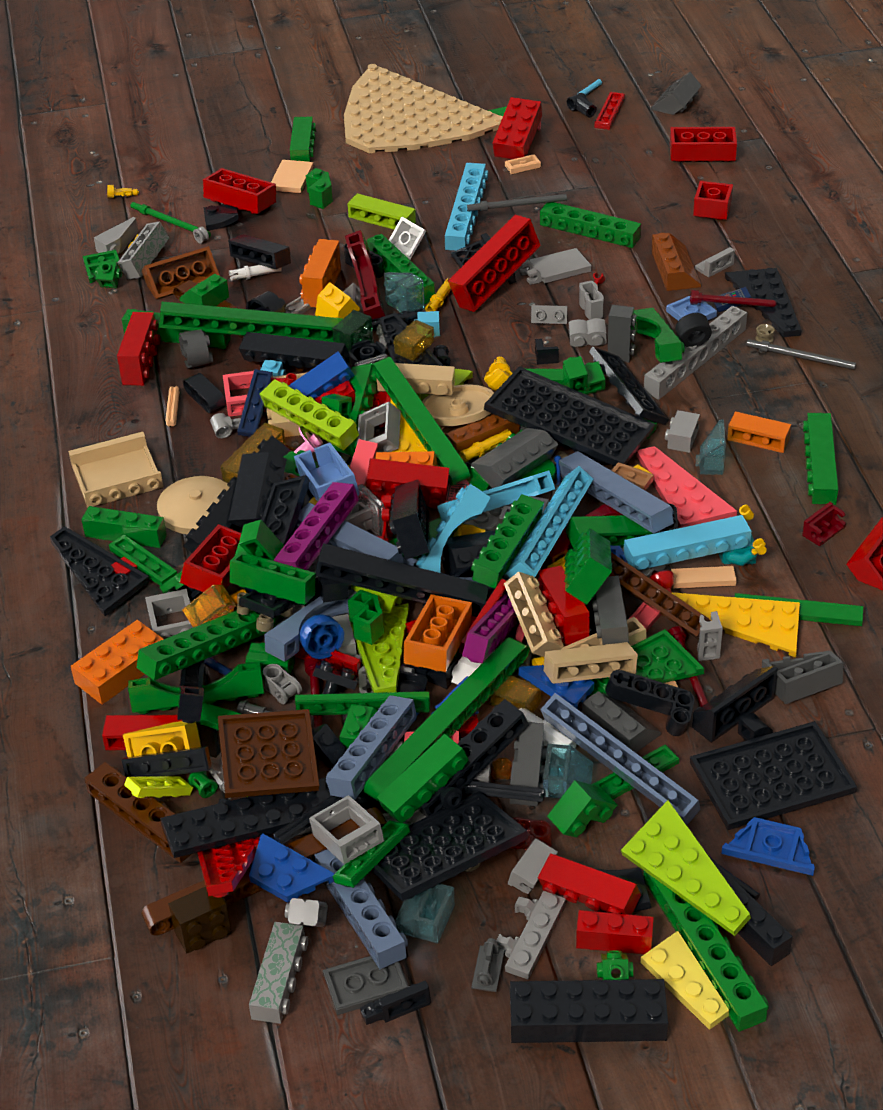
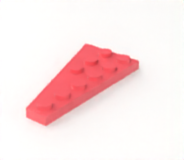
[636,446,737,528]

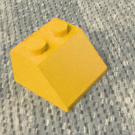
[315,282,360,328]

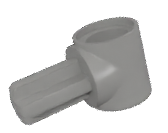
[210,413,241,439]

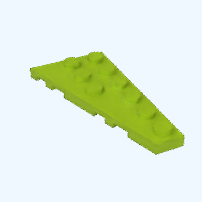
[348,603,409,693]

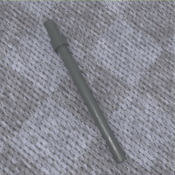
[467,194,567,212]
[746,339,856,370]

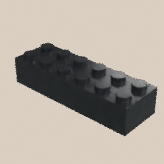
[390,480,430,560]
[510,979,668,1043]

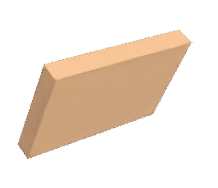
[271,160,314,193]

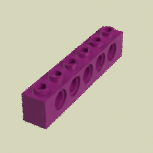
[274,482,359,570]
[462,592,519,664]

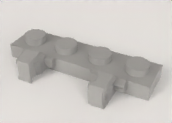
[496,891,566,980]

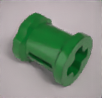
[188,771,218,798]

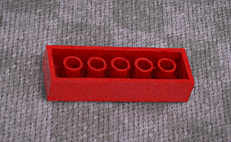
[448,214,541,312]

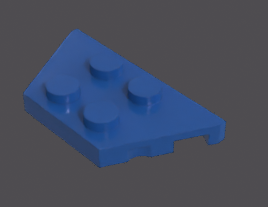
[518,665,594,709]
[721,817,815,876]
[249,834,335,903]

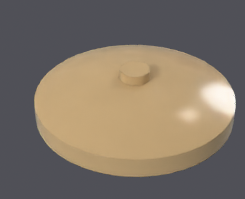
[422,385,494,426]
[157,476,230,534]

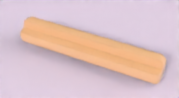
[165,386,180,426]

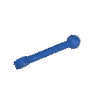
[554,455,561,485]

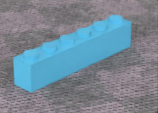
[624,515,752,570]

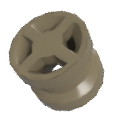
[755,324,775,344]

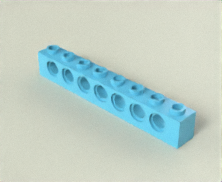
[445,163,488,251]
[505,466,593,578]

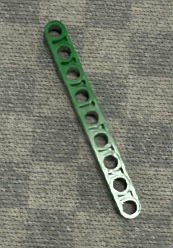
[372,356,470,486]

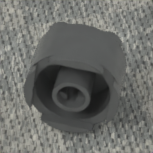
[179,329,213,369]

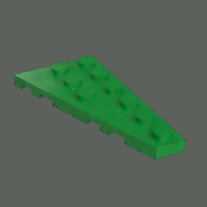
[586,629,704,699]

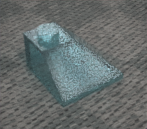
[695,419,726,475]

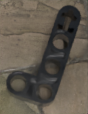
[605,670,694,736]

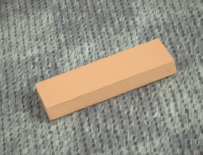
[671,566,736,589]

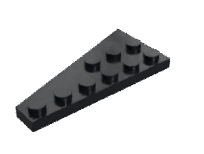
[725,268,802,337]
[380,313,444,366]
[50,526,150,616]

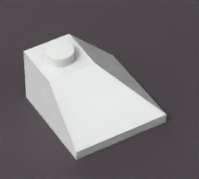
[389,217,426,260]

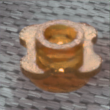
[491,758,512,780]

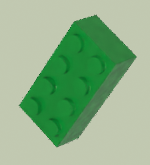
[564,528,612,605]

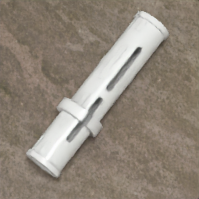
[229,265,282,281]

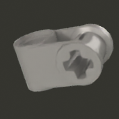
[263,664,302,704]

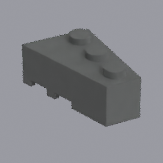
[608,305,637,363]
[762,650,843,704]
[510,722,548,806]

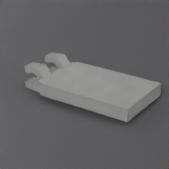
[519,248,592,284]

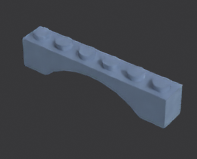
[265,589,357,662]

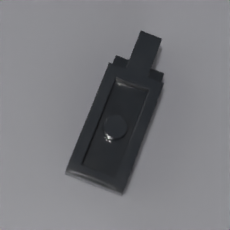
[360,980,431,1025]

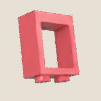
[223,371,265,417]

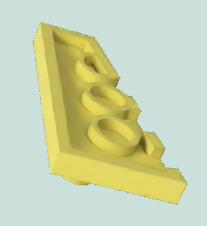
[640,931,729,1030]

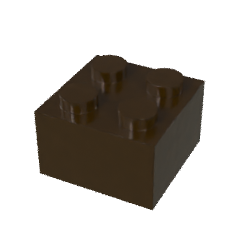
[168,886,231,954]

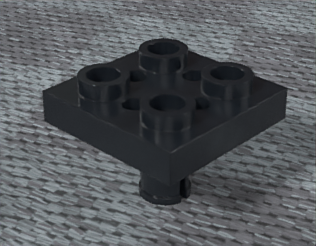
[313,660,358,694]

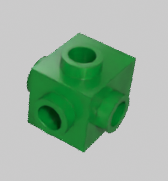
[95,260,122,288]
[597,950,633,980]

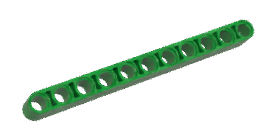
[364,637,530,800]

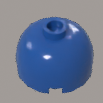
[300,614,344,659]

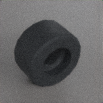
[675,313,712,347]

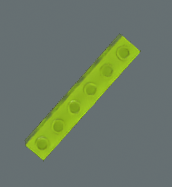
[260,379,359,450]

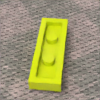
[124,776,193,798]

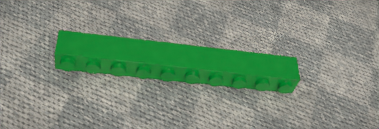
[159,301,343,343]

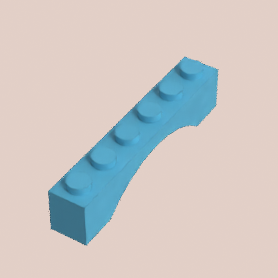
[437,471,555,521]
[416,484,491,573]

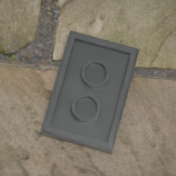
[322,956,409,1015]

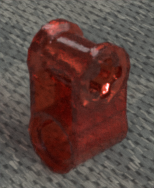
[511,817,552,850]

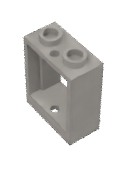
[357,402,401,459]
[145,589,196,639]
[309,795,384,865]

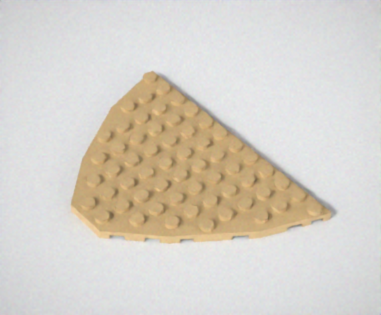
[344,64,503,153]

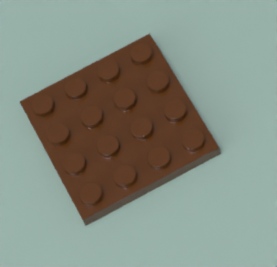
[218,709,319,798]

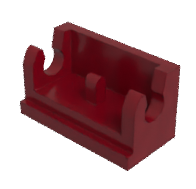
[802,502,846,546]

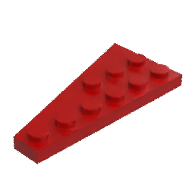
[197,837,260,898]

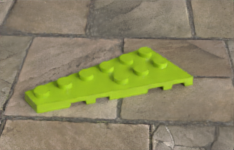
[621,800,751,936]

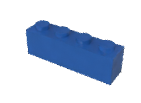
[288,351,355,400]

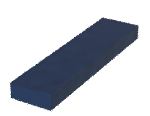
[237,369,273,438]

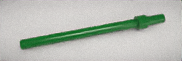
[130,202,211,238]

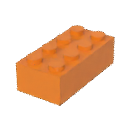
[299,239,341,307]
[404,594,472,672]
[71,620,163,705]

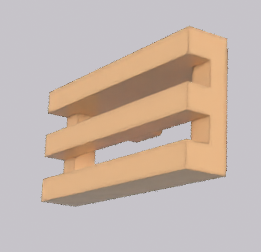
[505,155,541,174]

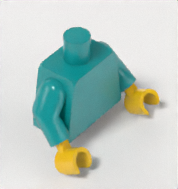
[716,505,767,566]

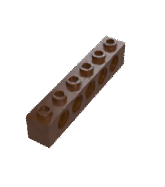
[608,552,711,640]
[84,762,191,863]

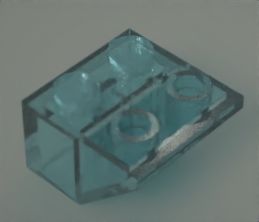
[384,272,425,313]
[543,744,593,798]
[395,884,455,944]

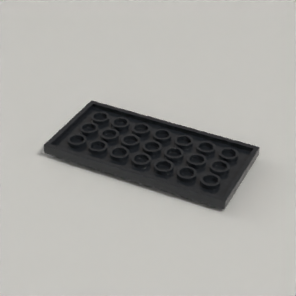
[484,367,655,467]

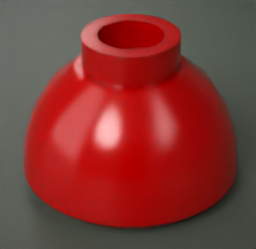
[648,570,674,593]

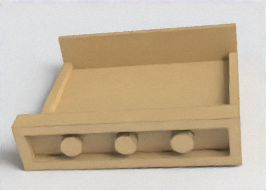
[68,432,163,508]

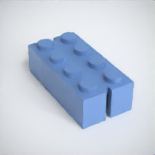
[294,443,360,502]

